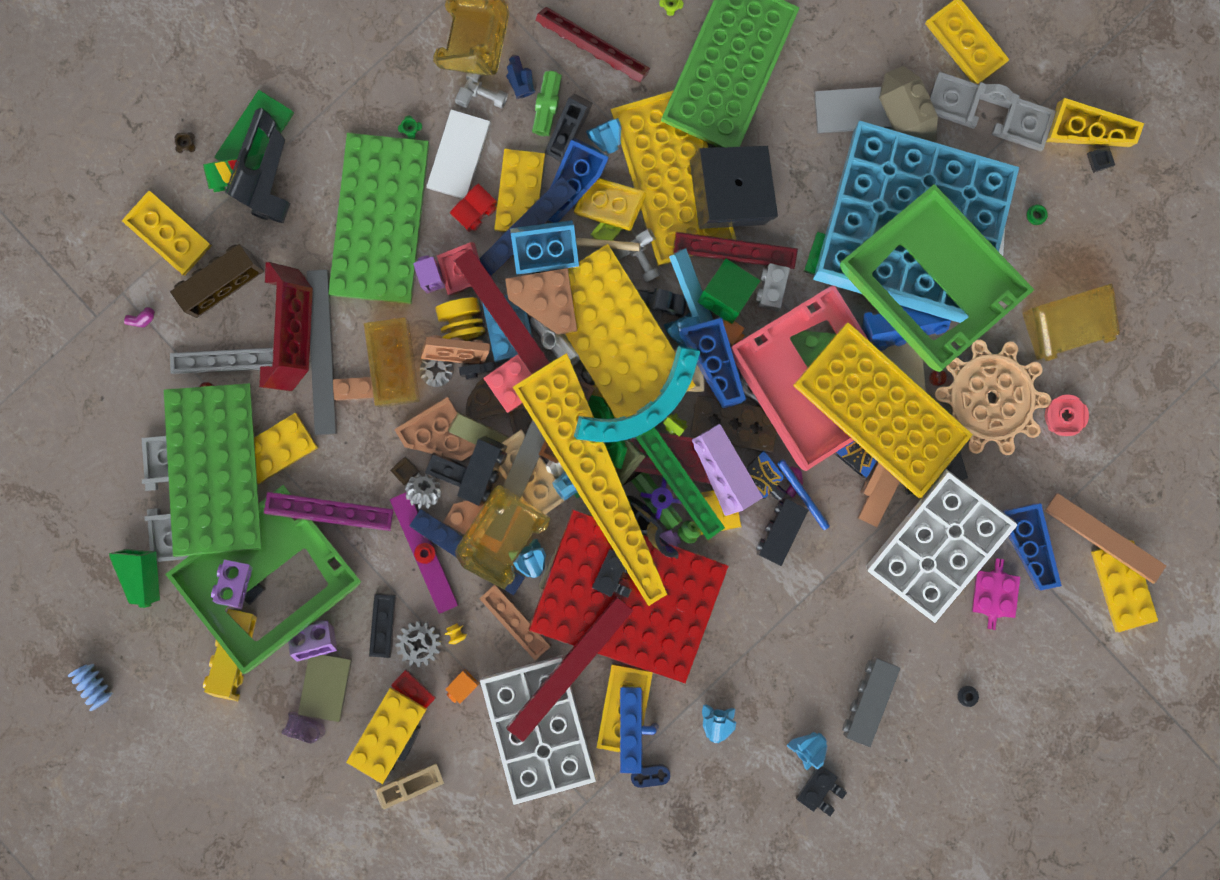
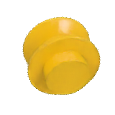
[444,623,467,645]

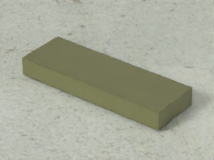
[448,412,509,445]

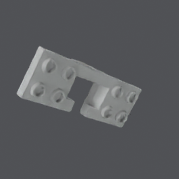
[929,72,1056,151]
[141,436,188,562]

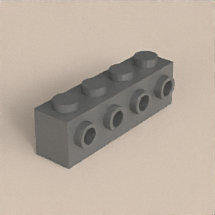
[842,656,901,747]

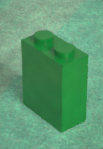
[697,259,761,324]

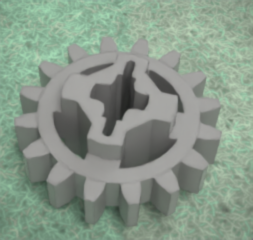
[395,621,442,667]

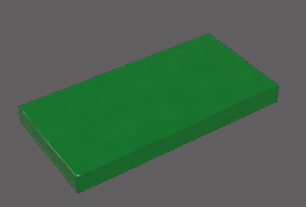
[214,90,294,161]

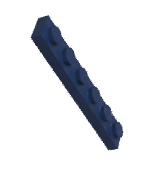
[479,177,576,277]
[409,509,525,596]

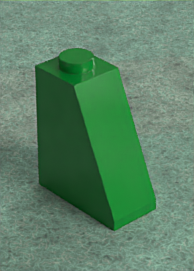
[109,549,160,608]

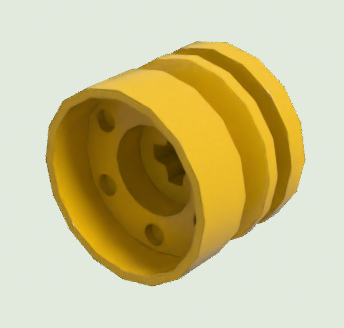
[435,297,485,341]

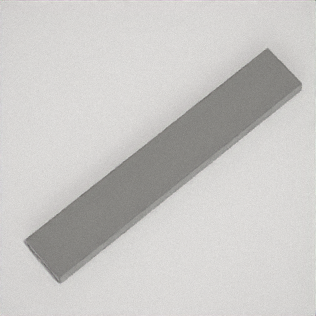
[170,348,273,374]

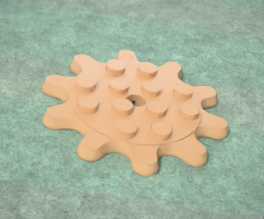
[935,339,1051,455]

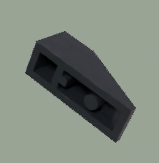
[545,94,593,161]

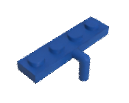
[620,687,659,774]

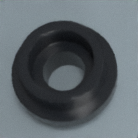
[957,686,979,707]

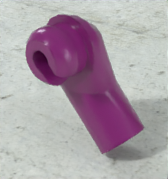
[124,307,155,328]
[786,466,803,498]

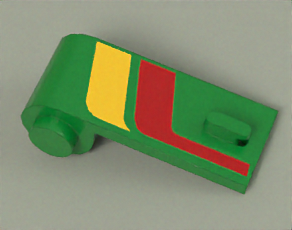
[203,154,264,193]

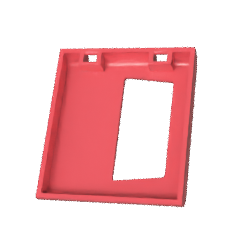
[731,285,869,471]

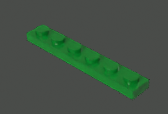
[635,427,725,540]

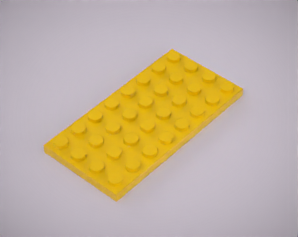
[611,90,737,266]
[565,244,696,418]
[793,322,973,498]

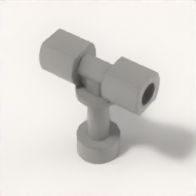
[455,63,508,109]
[613,228,660,282]

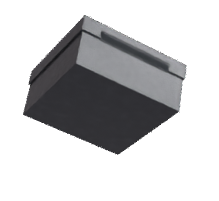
[690,146,778,229]

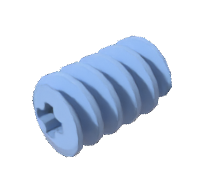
[68,664,113,711]

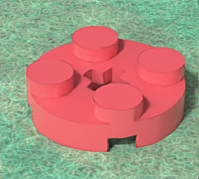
[1045,395,1089,437]

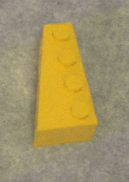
[1046,98,1144,147]
[203,609,257,702]

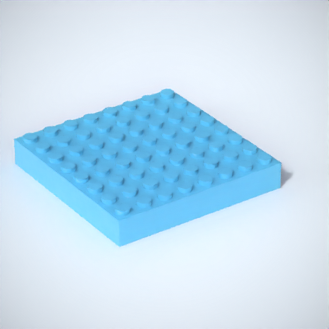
[813,121,1019,323]

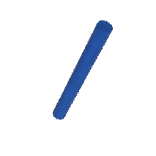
[777,459,830,530]

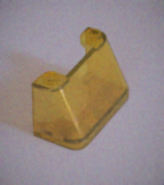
[433,0,509,76]
[1022,284,1120,362]
[455,485,550,590]

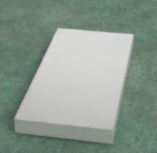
[427,110,491,199]

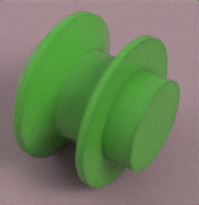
[678,521,701,544]

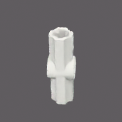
[530,317,580,366]

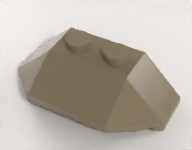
[879,66,938,142]

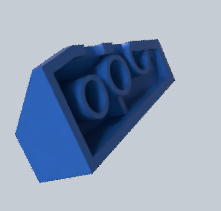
[549,138,609,223]

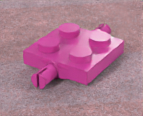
[971,558,1020,630]

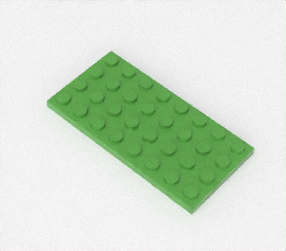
[661,0,800,147]
[329,133,429,304]
[164,383,262,557]

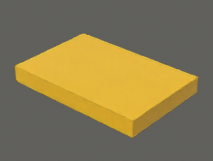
[574,178,646,231]

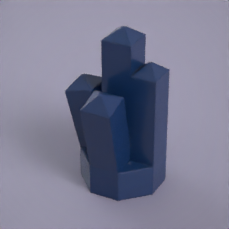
[506,55,535,99]

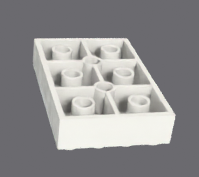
[866,469,1017,623]
[480,655,596,805]

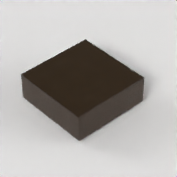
[390,456,420,486]

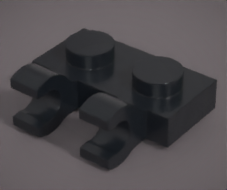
[592,549,631,598]
[796,766,847,817]

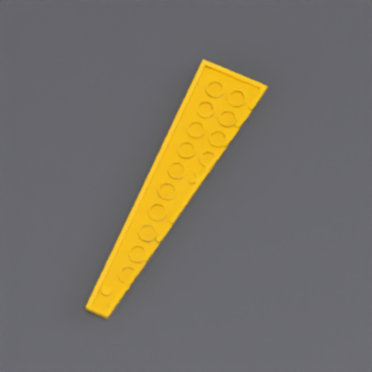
[513,353,667,606]

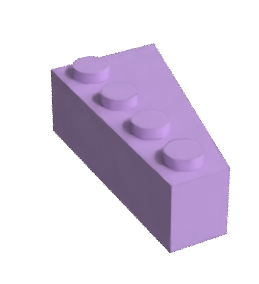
[692,424,763,516]

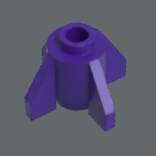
[640,478,682,519]

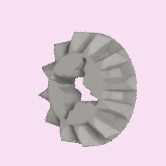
[420,359,453,387]

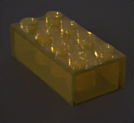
[364,317,420,408]

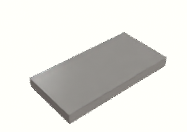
[814,87,893,133]

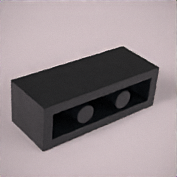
[457,436,507,506]
[756,499,809,566]

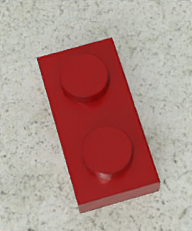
[391,669,436,708]

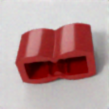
[450,183,497,232]

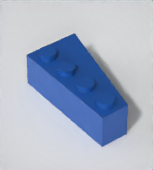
[862,306,951,351]
[679,318,746,408]
[1002,503,1062,591]

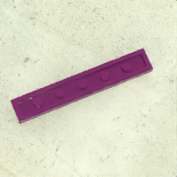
[264,492,394,531]
[389,492,459,614]

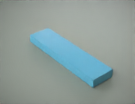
[669,248,713,324]

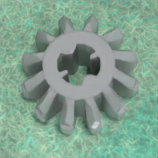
[405,473,441,509]

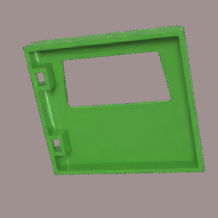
[840,184,1034,372]
[165,485,361,674]

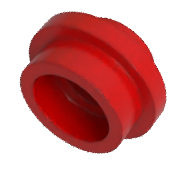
[414,543,436,564]

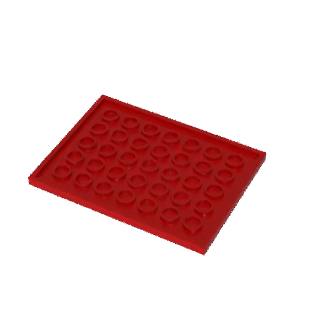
[529,509,729,684]

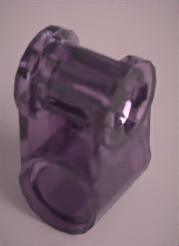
[281,711,325,744]

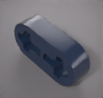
[631,764,670,788]

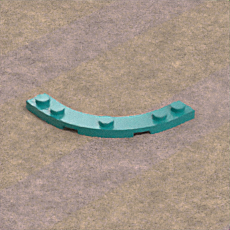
[574,346,700,442]

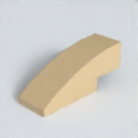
[374,764,444,809]

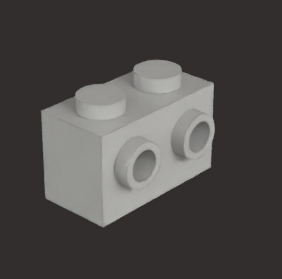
[756,263,790,312]

